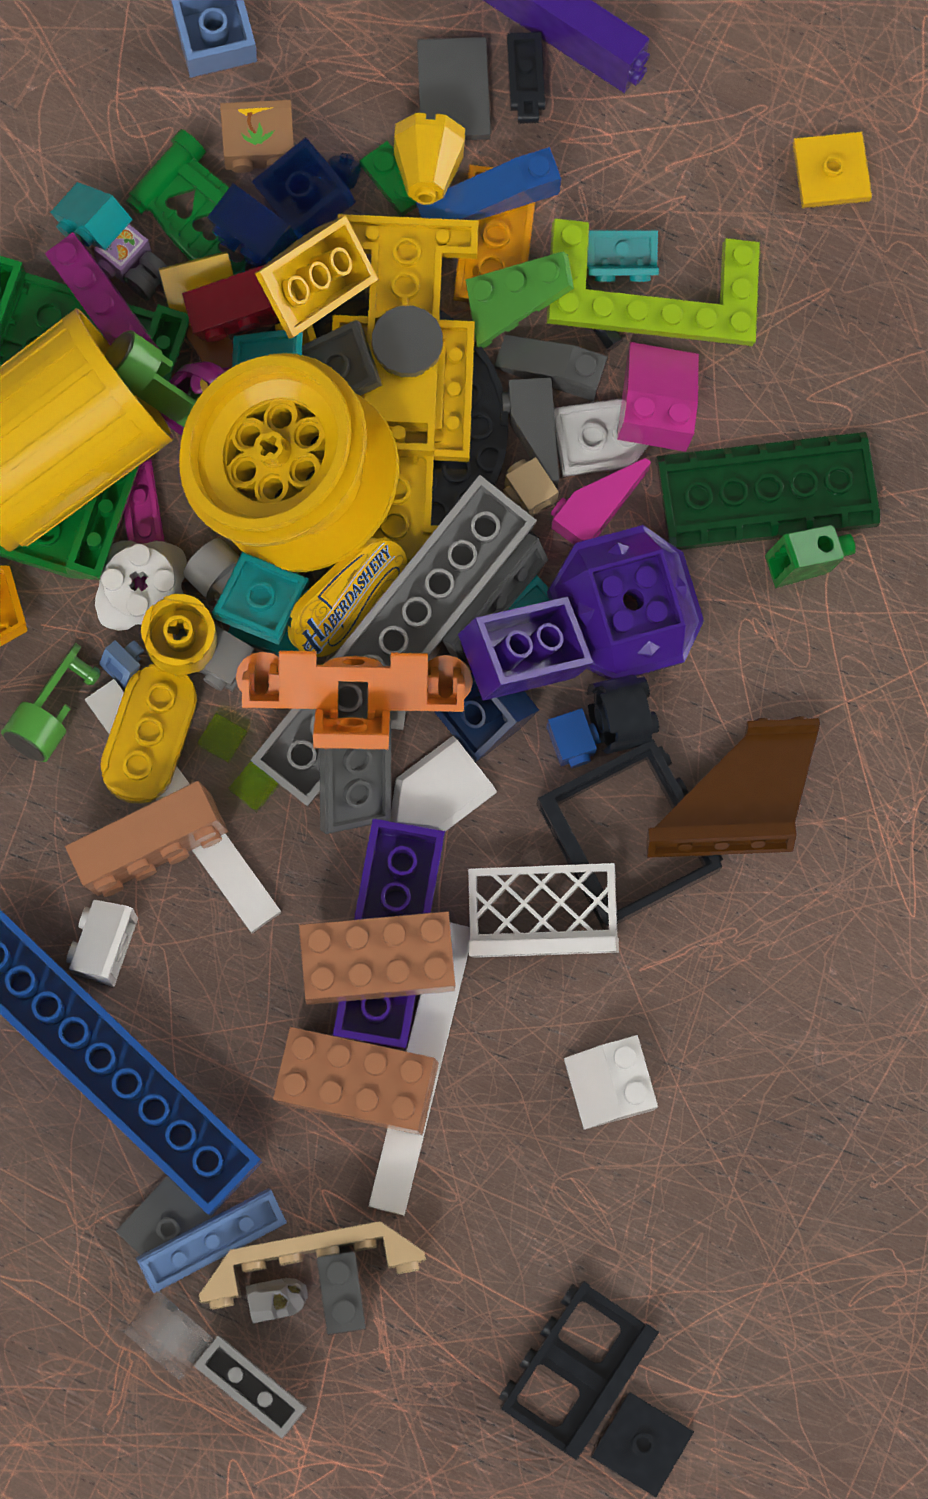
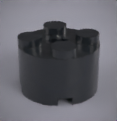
[587,674,659,754]

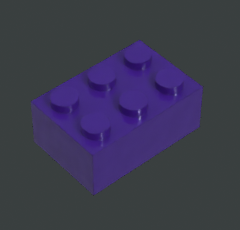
[458,597,593,701]

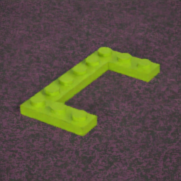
[547,218,760,346]

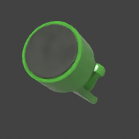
[105,330,201,427]
[1,643,101,762]

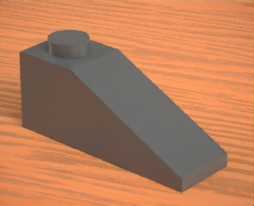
[494,335,608,402]
[502,378,559,488]

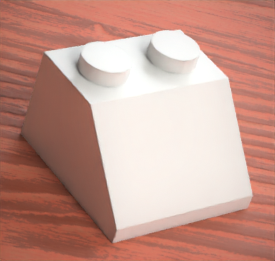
[66,900,138,987]
[564,1035,658,1130]

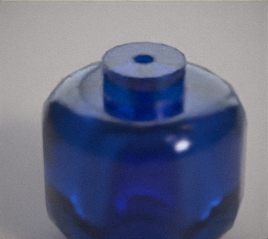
[324,153,361,190]

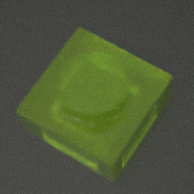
[228,761,280,813]

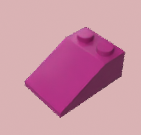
[617,342,699,452]

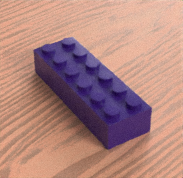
[333,819,445,1052]

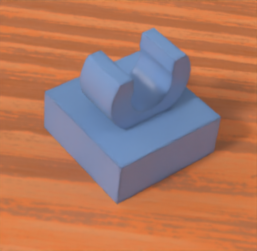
[99,640,144,689]

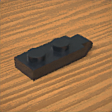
[506,32,545,124]

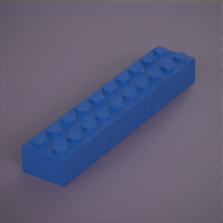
[0,910,262,1217]

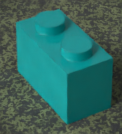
[50,182,133,250]

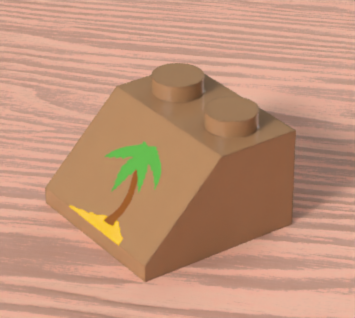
[220,100,295,173]

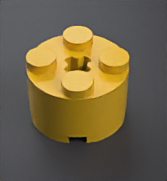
[141,594,217,675]

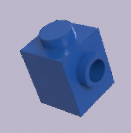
[546,708,600,768]

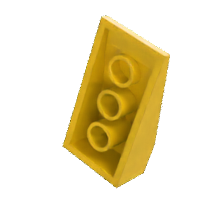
[255,216,378,339]

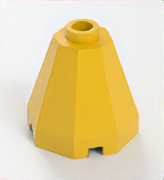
[394,113,465,205]

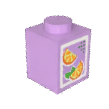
[94,224,151,283]

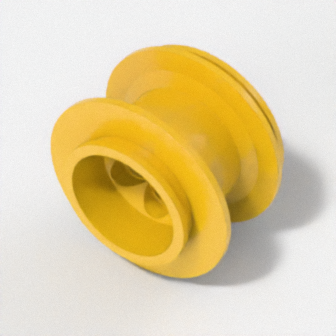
[179,353,399,572]

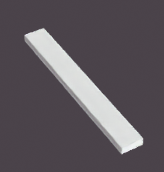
[84,679,281,934]
[368,922,470,1216]

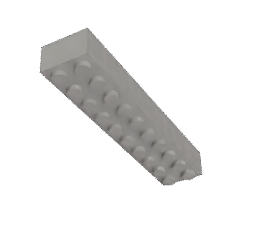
[250,475,537,806]

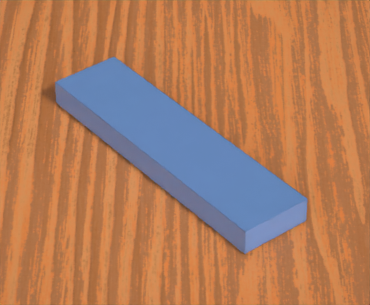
[136,1188,287,1294]

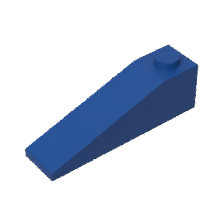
[416,147,561,220]

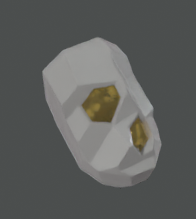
[246,1278,308,1324]

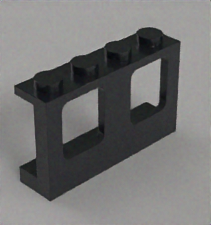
[498,1281,659,1461]

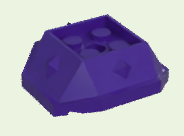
[547,525,704,680]

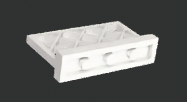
[468,863,619,958]

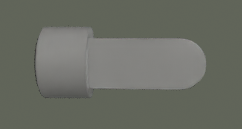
[183,538,240,601]

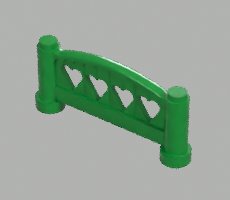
[126,129,295,324]

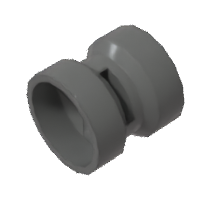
[123,251,167,301]

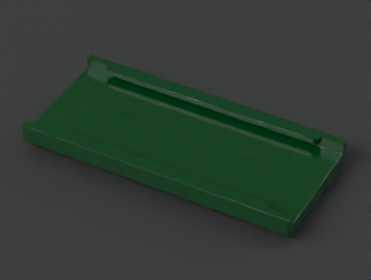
[655,432,880,550]

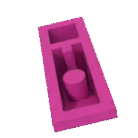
[551,458,651,545]

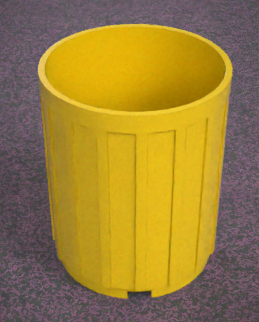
[0,308,174,552]

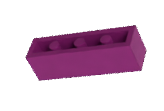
[44,232,159,348]

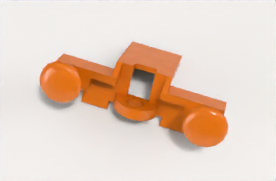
[236,651,473,749]

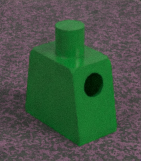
[764,525,856,588]

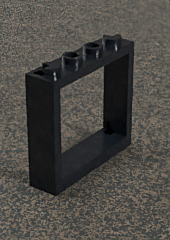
[536,739,724,930]

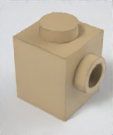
[503,457,559,517]

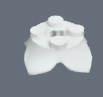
[95,540,187,631]

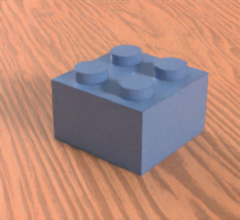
[171,0,257,78]

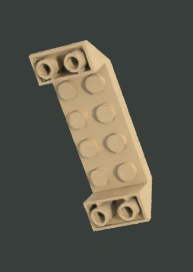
[199,1221,426,1310]

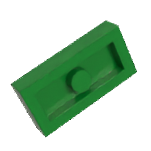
[360,141,417,217]

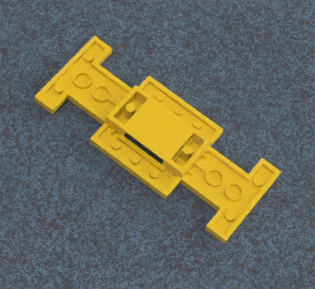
[332,214,479,563]

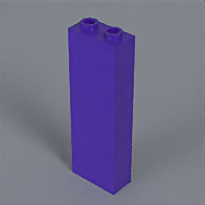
[483,0,650,94]

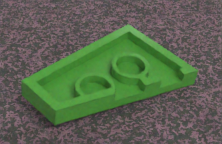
[466,251,574,349]

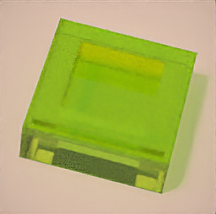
[197,713,247,764]

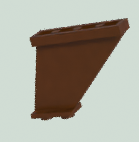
[646,716,820,858]

